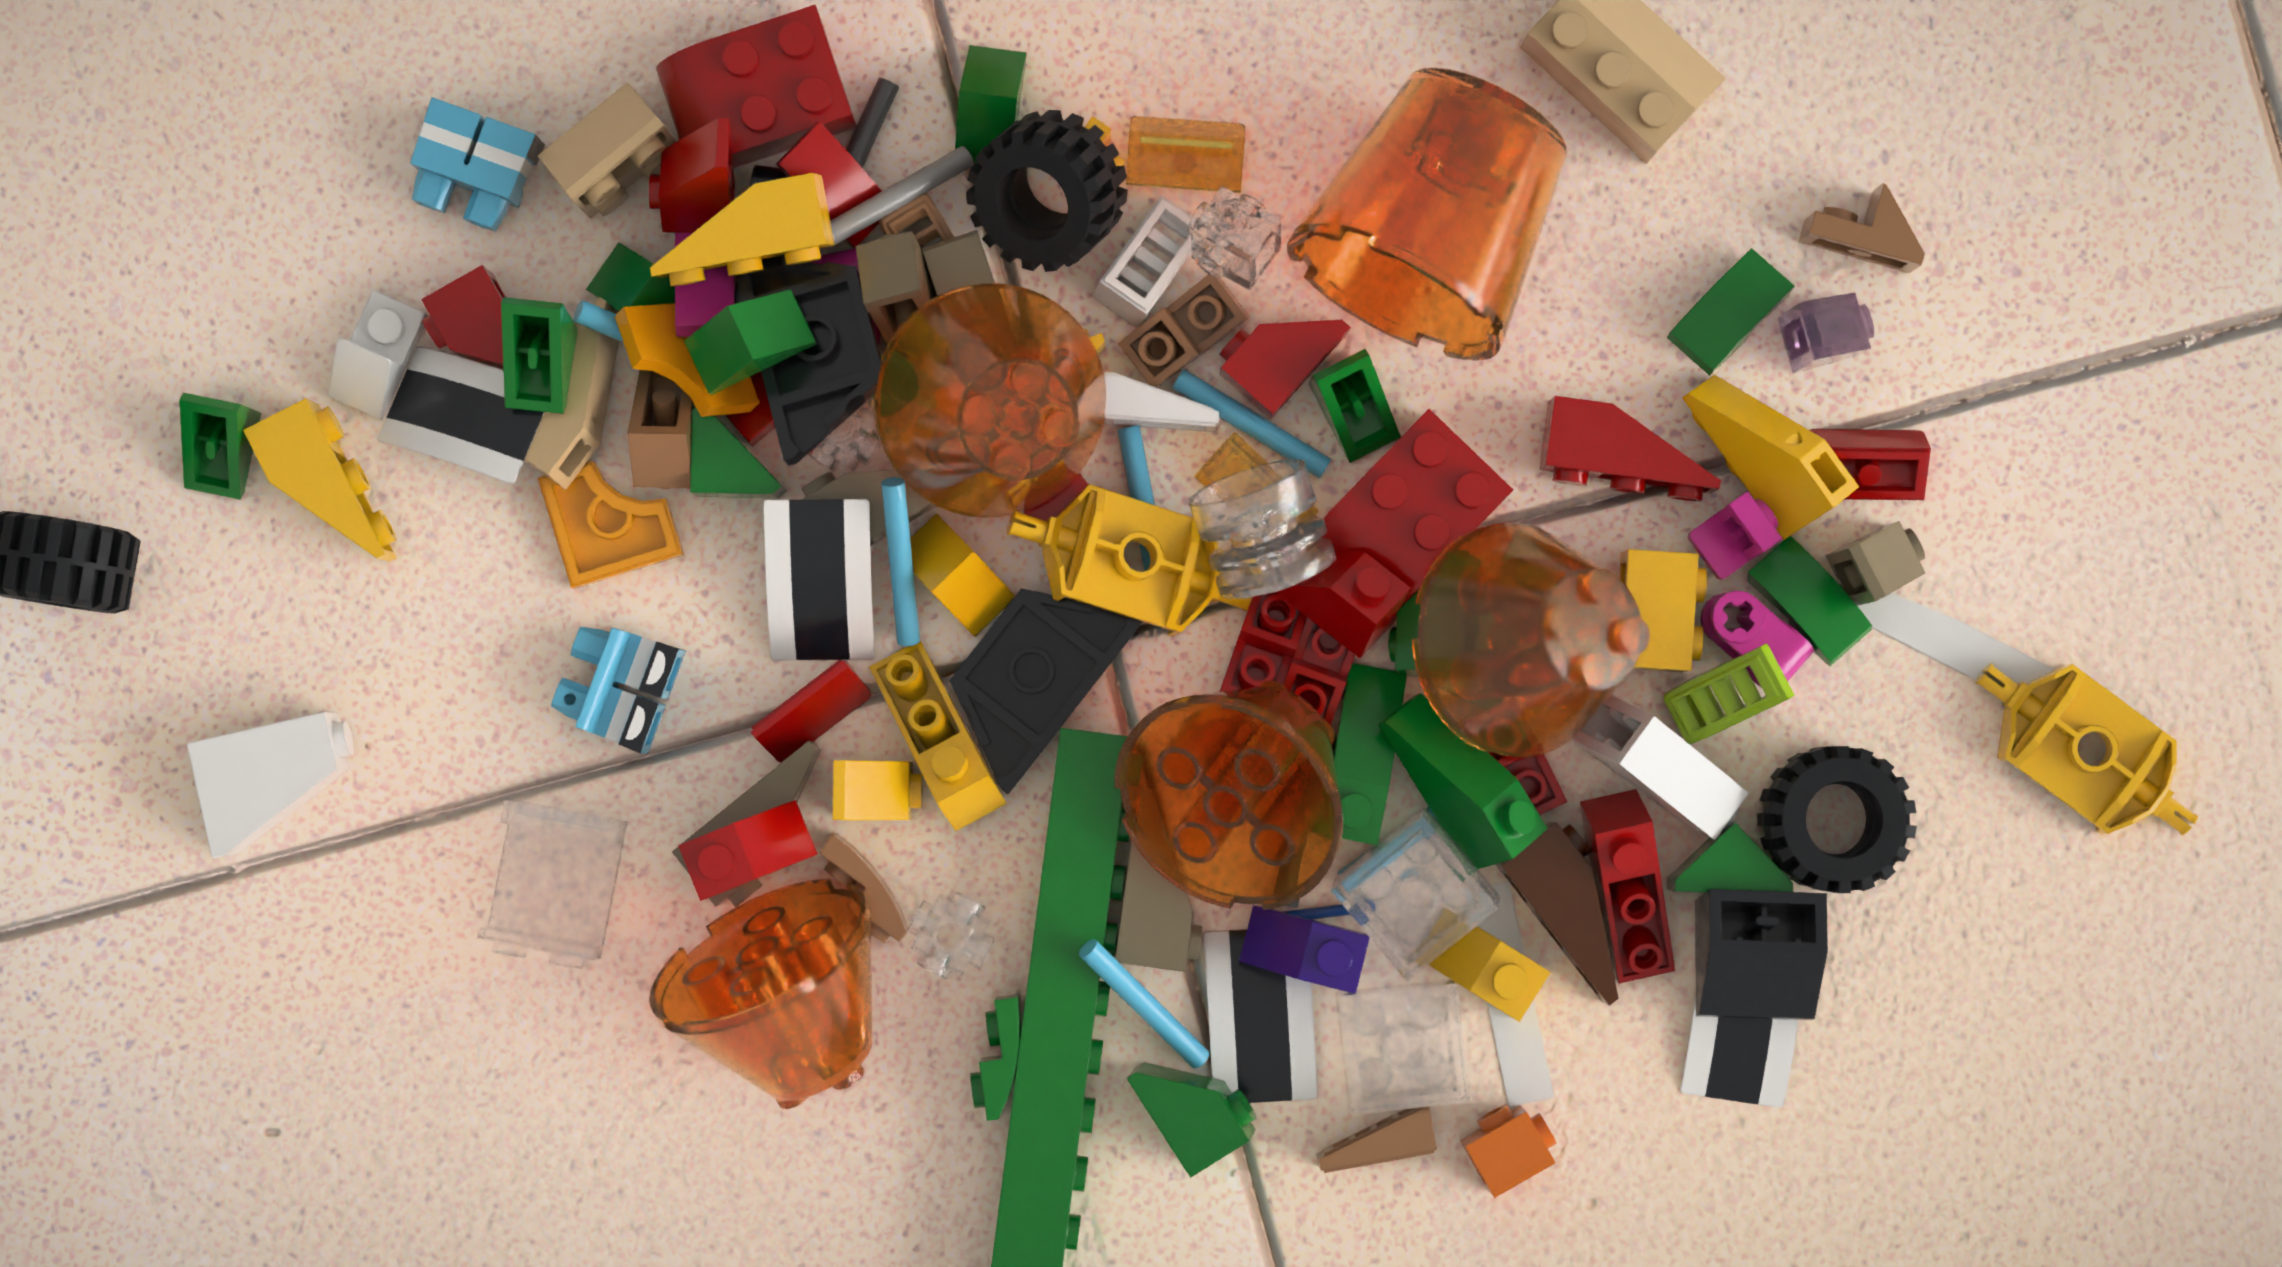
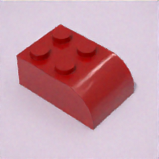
[656,5,857,168]
[1303,409,1514,603]

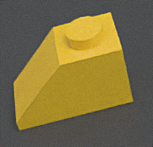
[832,760,923,820]
[1414,907,1551,1022]

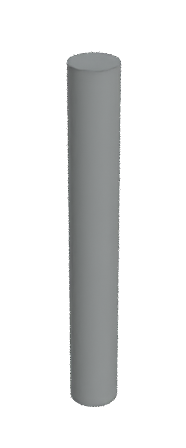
[825,146,974,249]

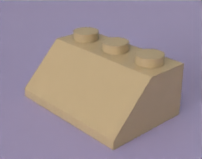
[1520,0,1726,164]

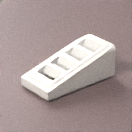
[1092,195,1209,328]
[1102,371,1219,432]

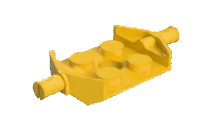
[1006,484,1254,637]
[1975,663,2198,835]

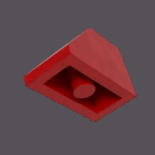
[649,118,735,233]
[421,265,506,368]
[1219,319,1351,420]
[1270,546,1411,659]
[678,800,818,901]

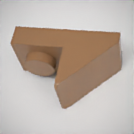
[1799,183,1925,273]

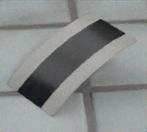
[377,347,544,484]
[763,499,875,660]
[1204,929,1318,1103]
[1680,996,1798,1108]

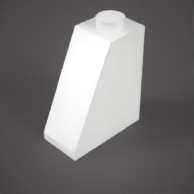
[1566,690,1749,840]
[187,712,354,858]

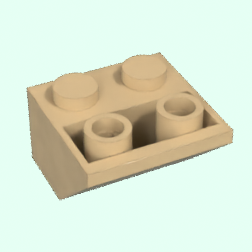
[537,82,676,219]

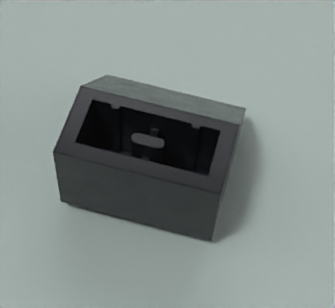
[1695,889,1828,1021]

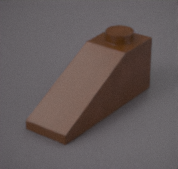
[1495,822,1619,1006]

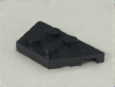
[736,255,888,466]
[949,588,1143,795]

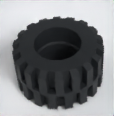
[966,110,1128,272]
[0,511,141,614]
[1757,746,1917,893]

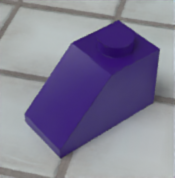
[1239,904,1370,994]

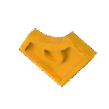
[615,303,760,417]
[537,461,685,589]

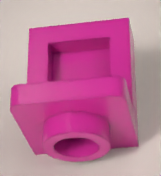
[1687,491,1782,580]

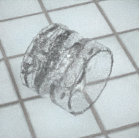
[1189,459,1336,599]

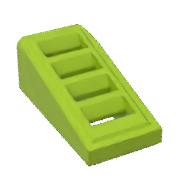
[1663,643,1795,745]

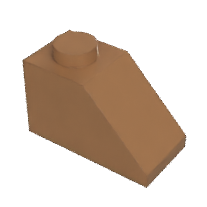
[628,370,695,489]

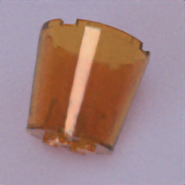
[1287,67,1567,361]

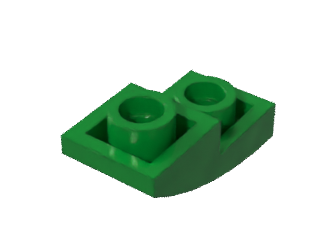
[1667,248,1795,376]
[1747,536,1872,667]
[970,994,1021,1121]

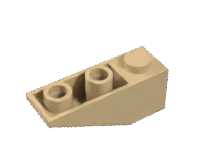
[524,296,619,490]

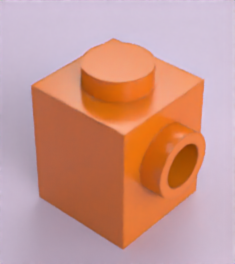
[1460,1104,1557,1198]

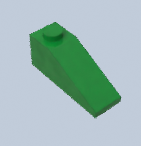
[1316,663,1407,846]
[1378,693,1548,872]

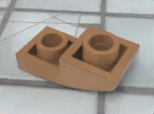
[1118,272,1250,388]
[819,833,910,943]

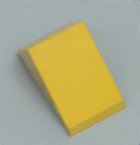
[910,513,1015,637]

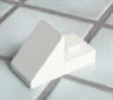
[327,290,428,420]

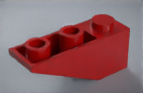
[1539,396,1721,502]
[1580,789,1675,984]

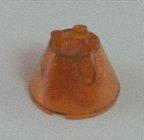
[873,282,1106,518]
[1412,523,1650,758]
[1114,681,1343,910]
[649,879,873,1109]

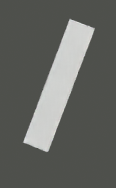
[1858,593,2055,684]
[1464,882,1554,1107]

